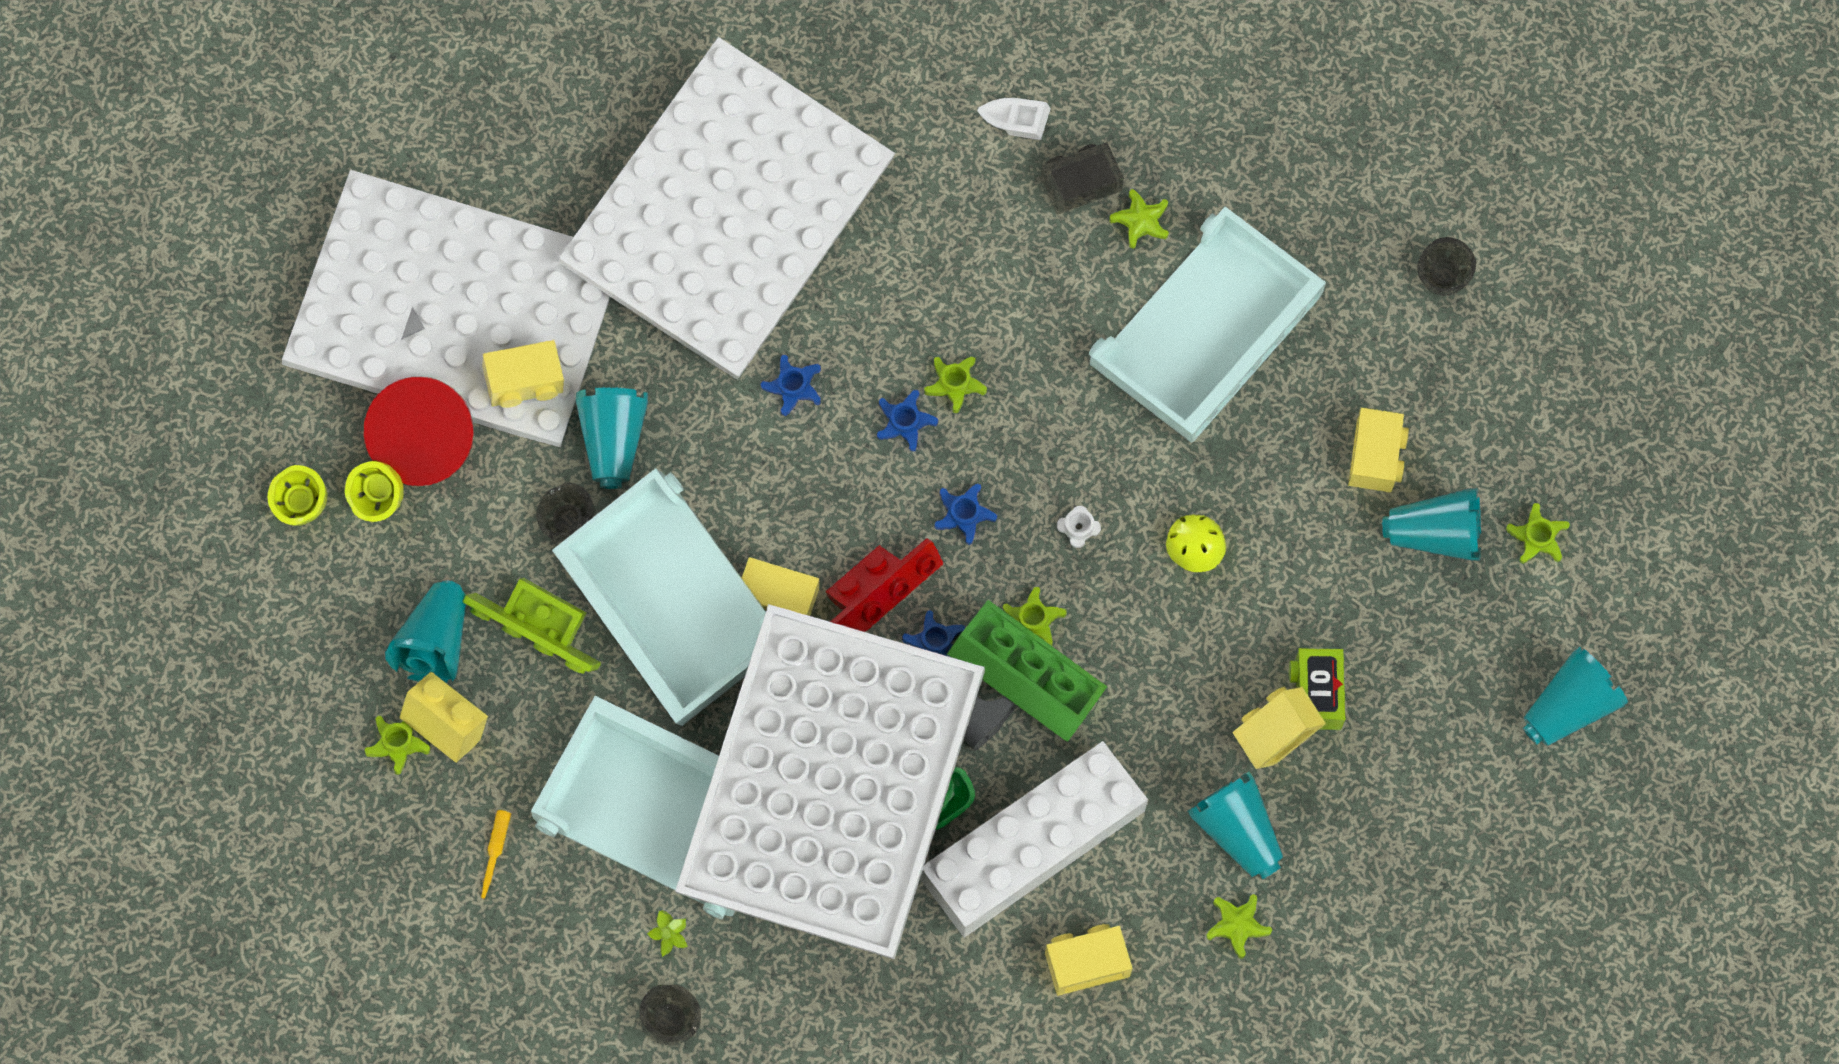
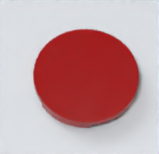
[364,377,474,486]

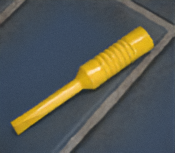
[481,810,511,899]

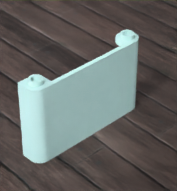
[1089,207,1326,443]
[552,468,766,726]
[531,696,735,919]

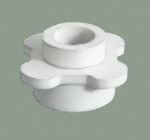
[1057,506,1101,548]

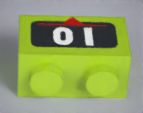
[1289,648,1346,730]

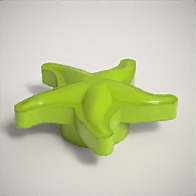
[1109,189,1169,248]
[924,356,987,413]
[1506,503,1570,564]
[1003,587,1067,646]
[365,716,430,775]
[1206,894,1272,959]

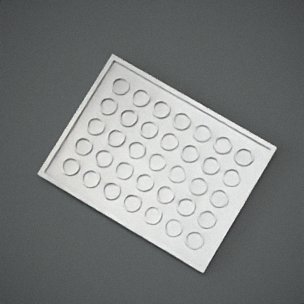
[558,37,895,380]
[282,170,610,447]
[675,604,985,959]

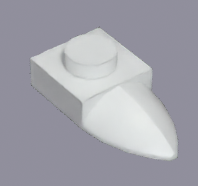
[977,98,1051,140]

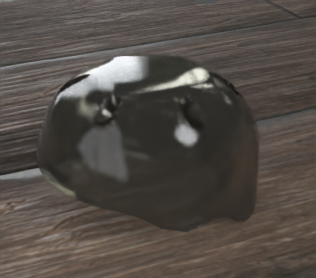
[1417,237,1476,296]
[536,482,596,542]
[639,985,701,1046]

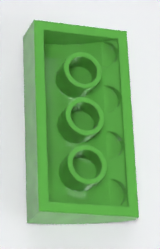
[947,600,1107,742]

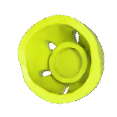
[345,461,404,522]
[267,465,328,526]
[1166,514,1226,572]

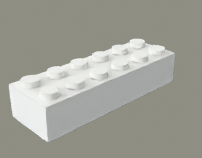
[920,741,1148,938]

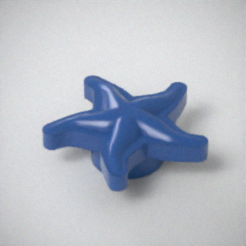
[761,355,821,416]
[877,390,938,452]
[934,483,997,545]
[902,610,965,658]

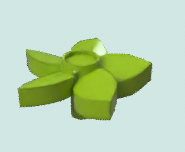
[647,910,688,957]

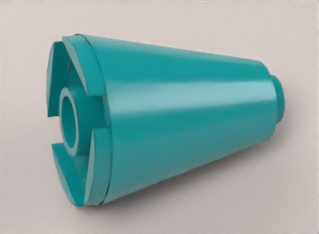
[576,388,648,489]
[1382,488,1481,561]
[385,580,466,683]
[1522,647,1628,746]
[1187,771,1283,880]

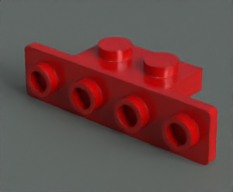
[825,538,943,632]

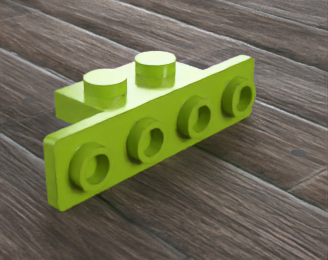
[463,578,601,674]

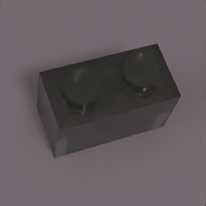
[1040,142,1124,215]

